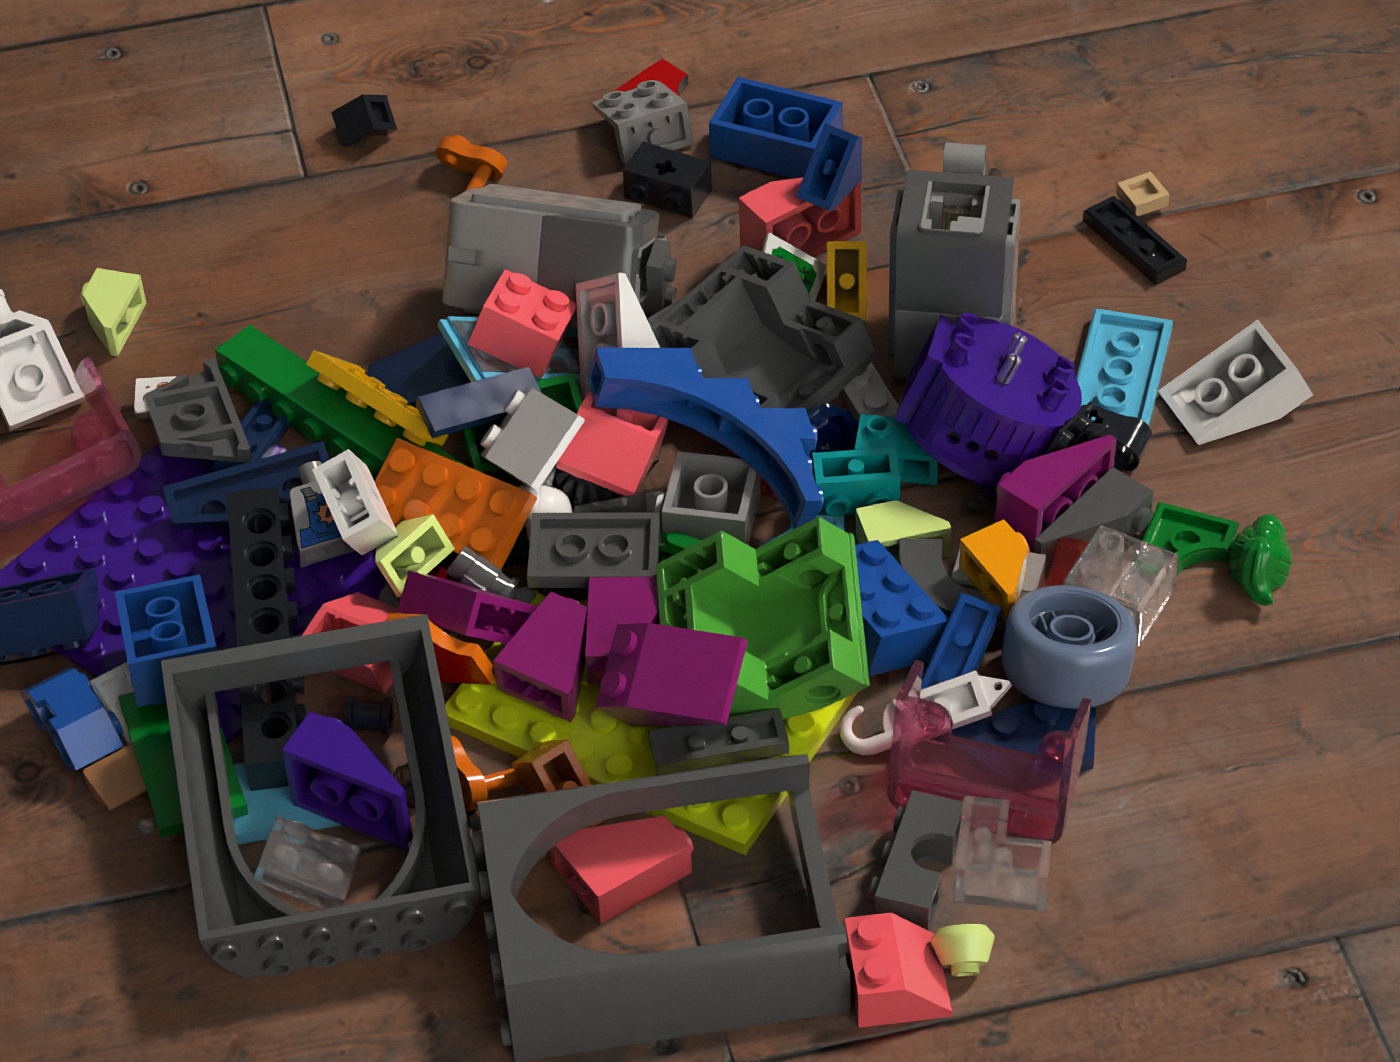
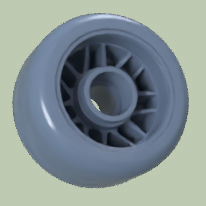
[1002,585,1137,709]

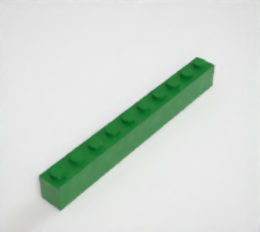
[215,325,530,568]

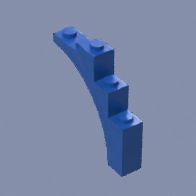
[587,347,823,529]

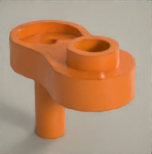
[435,135,508,191]
[451,735,520,812]

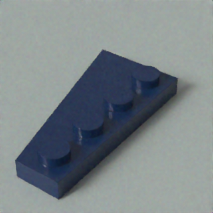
[163,441,329,530]

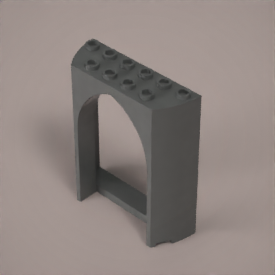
[161,614,480,979]
[470,754,851,1062]

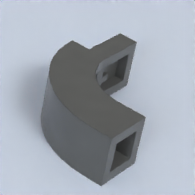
[899,539,1029,633]

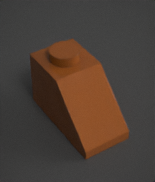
[511,740,604,829]

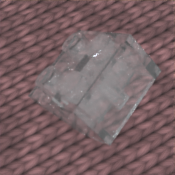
[1063,525,1179,646]

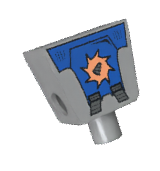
[289,461,356,567]

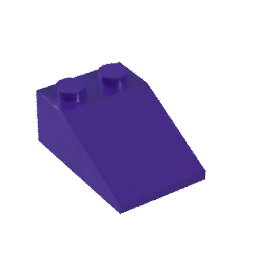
[282,711,413,851]

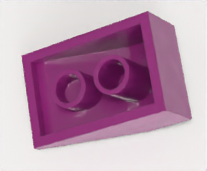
[993,435,1117,553]
[595,623,748,726]

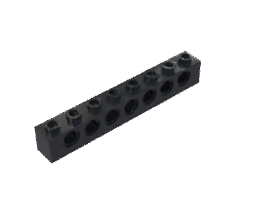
[227,487,307,791]

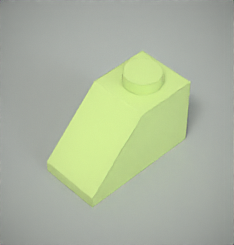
[81,268,146,356]
[856,500,951,563]
[375,514,455,597]

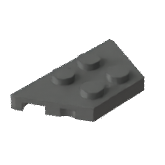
[144,358,252,463]

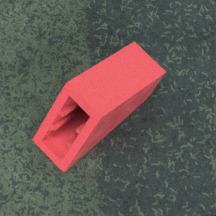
[550,816,694,924]

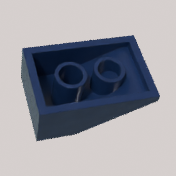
[368,333,488,408]

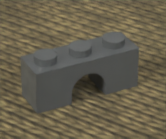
[868,790,965,931]

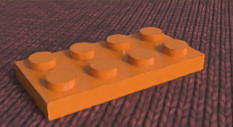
[374,438,537,569]

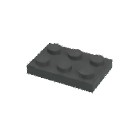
[527,513,660,588]

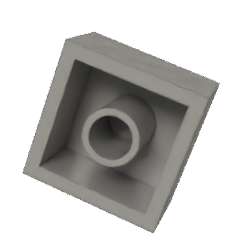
[661,451,761,545]

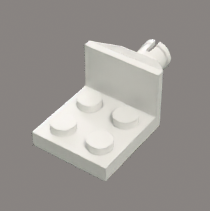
[0,289,85,431]

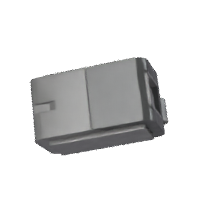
[888,142,1021,380]
[442,184,667,328]

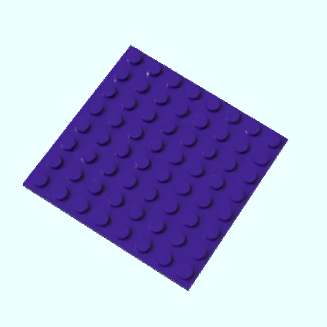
[0,419,396,745]

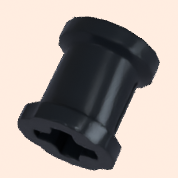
[344,695,394,736]

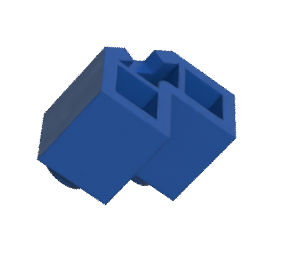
[20,668,123,770]

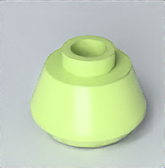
[931,924,995,977]

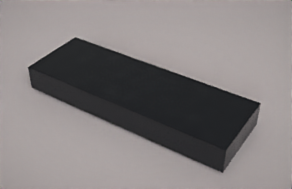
[1083,196,1187,285]

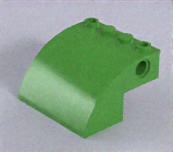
[656,517,870,719]

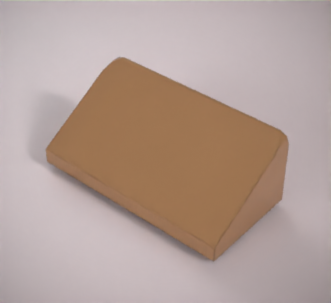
[82,743,146,810]

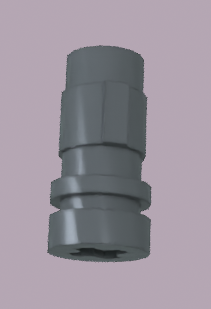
[446,546,537,604]

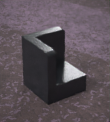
[331,94,398,145]

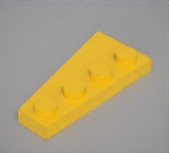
[306,350,449,446]

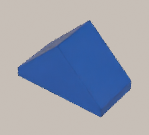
[796,123,862,211]

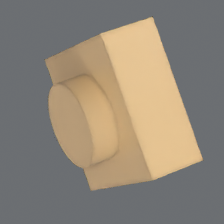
[1116,171,1170,216]

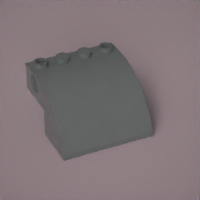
[651,245,879,412]

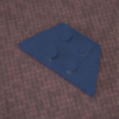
[938,700,1097,794]

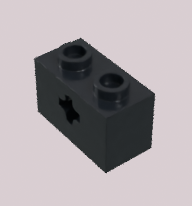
[622,142,712,218]

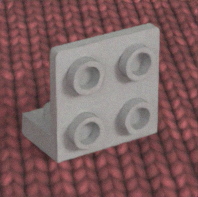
[593,80,694,165]

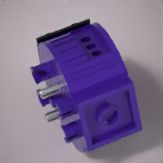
[894,312,1094,487]

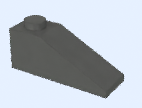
[1034,467,1154,569]

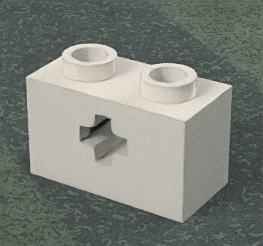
[312,449,398,555]

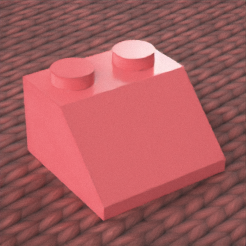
[845,913,952,1028]

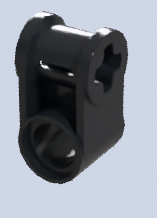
[1069,405,1152,471]

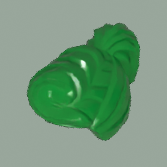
[1229,514,1293,606]

